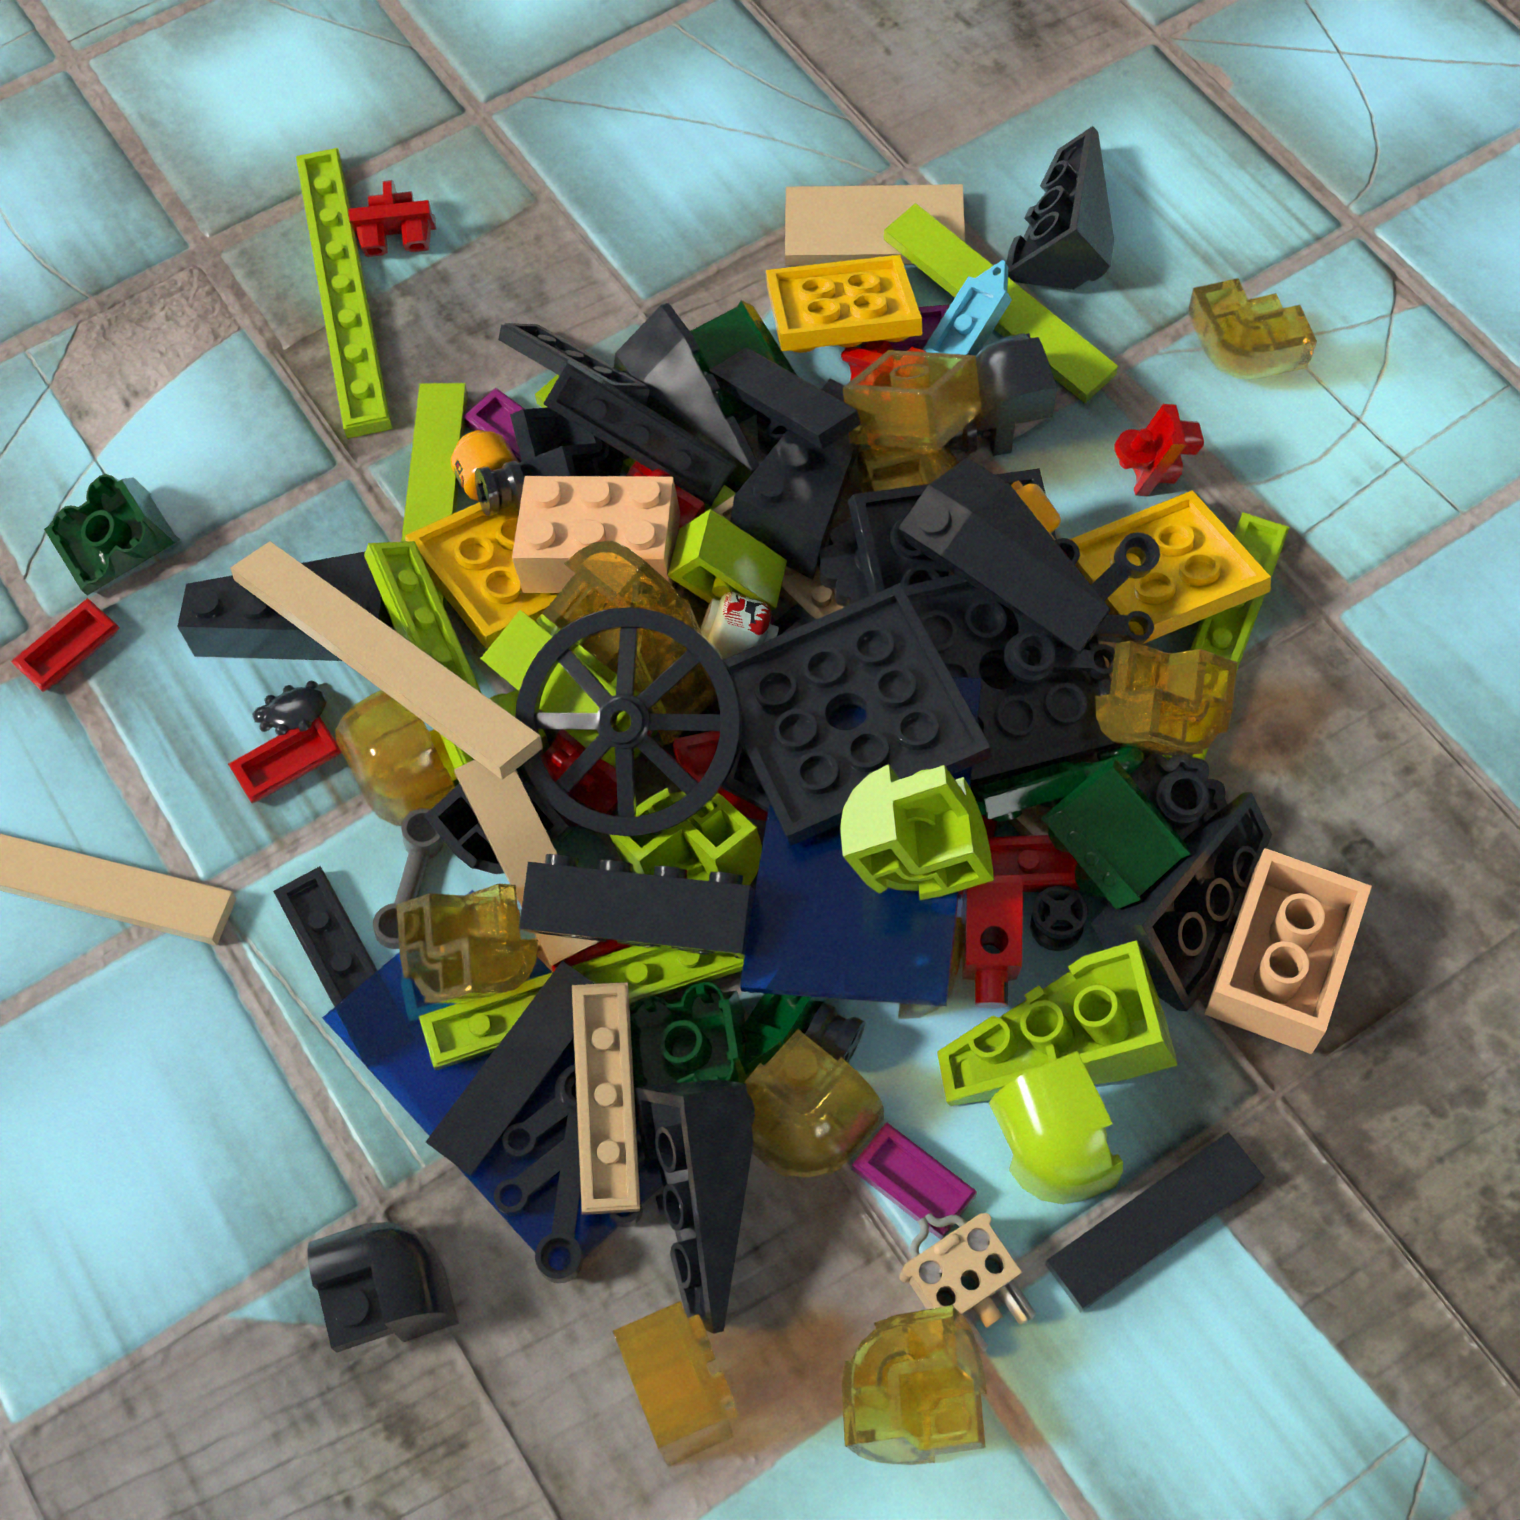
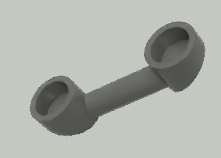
[373,808,444,949]

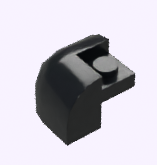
[962,333,1057,456]
[510,407,630,478]
[424,764,579,874]
[307,1222,459,1353]

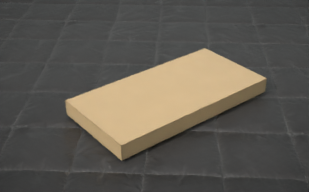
[785,184,965,266]

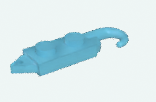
[900,260,1012,425]

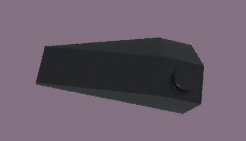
[1006,126,1114,290]

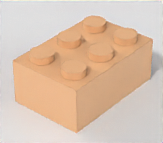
[512,476,680,594]
[1205,848,1372,1054]

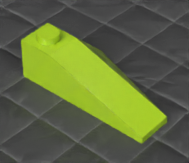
[937,940,1178,1106]

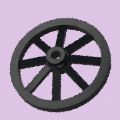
[515,607,742,836]

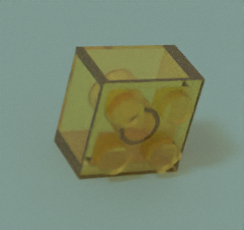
[843,350,981,454]
[613,1301,739,1466]

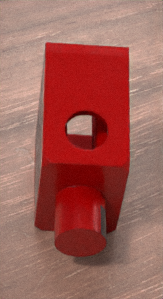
[961,875,1023,1008]

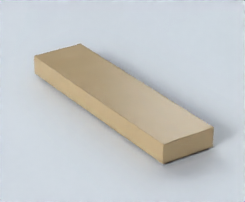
[454,760,599,966]
[572,982,640,1215]

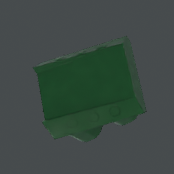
[690,300,797,424]
[44,474,181,595]
[1042,758,1191,909]
[629,982,757,1107]

